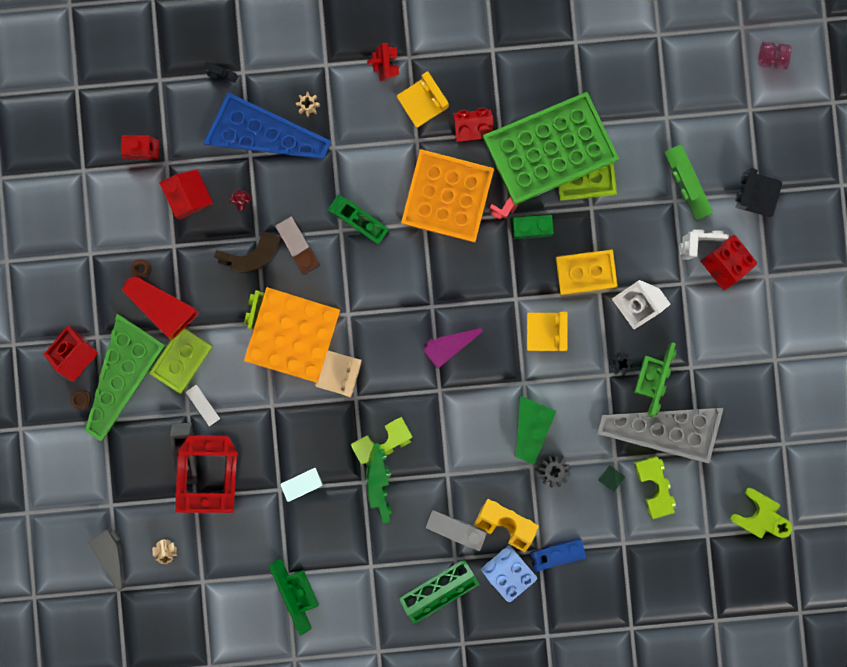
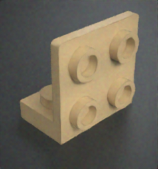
[315,350,362,397]

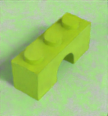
[351,417,413,465]
[633,456,676,519]

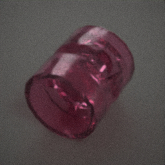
[758,41,792,70]

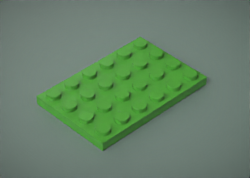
[483,92,619,205]

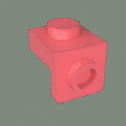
[489,197,519,219]

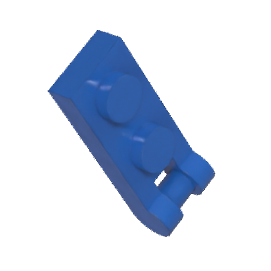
[530,539,587,572]

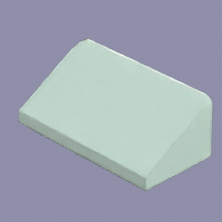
[281,468,323,502]

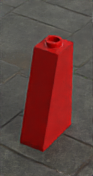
[121,276,200,340]

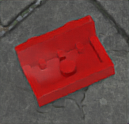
[453,108,494,142]

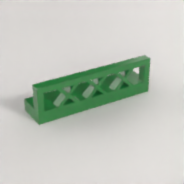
[399,559,480,624]

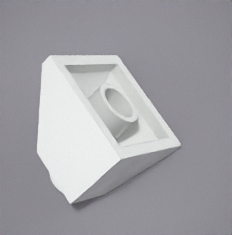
[612,280,670,329]

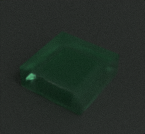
[598,465,625,492]

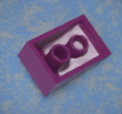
[423,328,483,369]

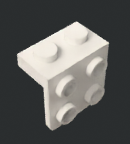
[679,230,729,260]

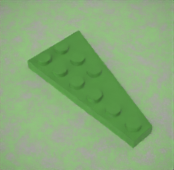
[85,314,166,441]

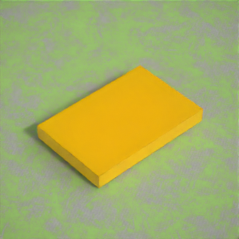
[555,249,618,295]

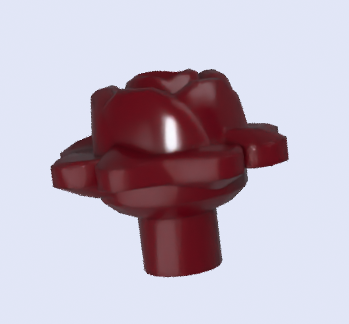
[229,190,252,211]

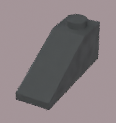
[170,422,198,484]
[87,528,126,591]

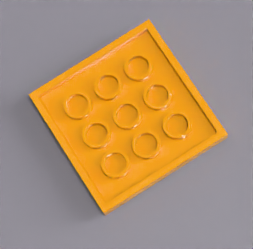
[401,149,494,243]
[244,287,340,383]

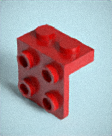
[700,235,757,291]

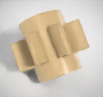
[296,92,320,117]
[152,540,177,564]

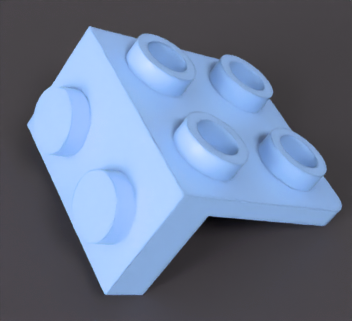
[481,545,537,602]

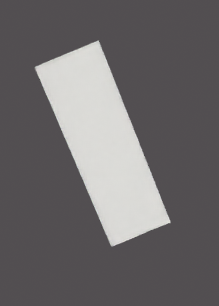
[186,384,220,426]

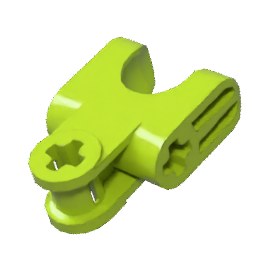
[730,488,792,539]

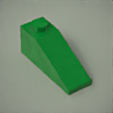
[327,195,389,245]

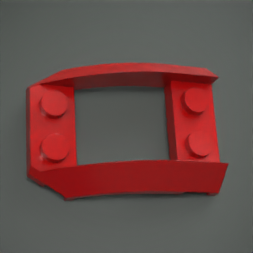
[175,435,238,513]

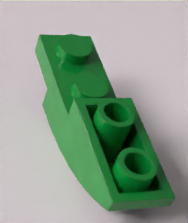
[366,443,392,524]

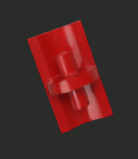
[367,43,399,82]

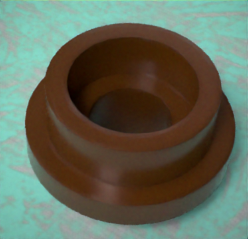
[131,259,151,278]

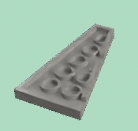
[597,408,724,463]

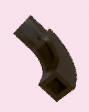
[214,232,282,273]

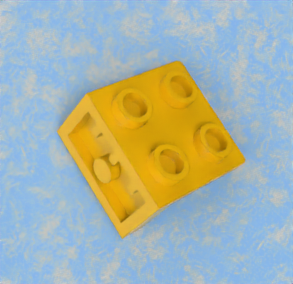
[397,71,449,128]
[527,312,567,351]

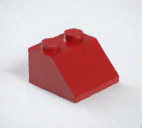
[159,169,214,220]
[43,326,98,382]

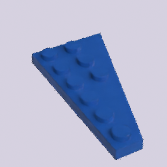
[203,92,332,159]

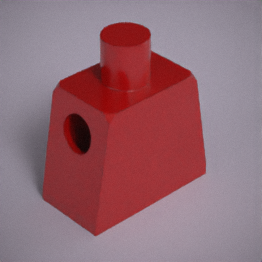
[121,135,159,160]

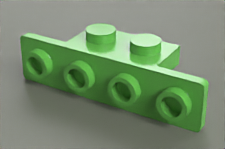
[664,144,713,221]
[634,342,677,418]

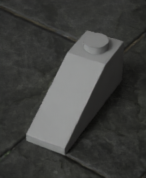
[425,510,487,551]

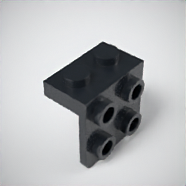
[735,168,782,217]

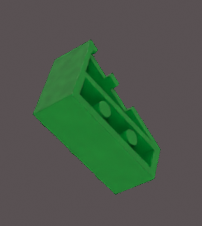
[515,396,556,465]

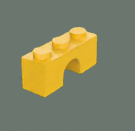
[474,499,539,552]

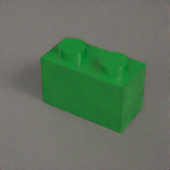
[512,215,554,239]

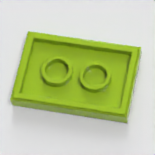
[558,163,617,201]
[149,328,213,394]

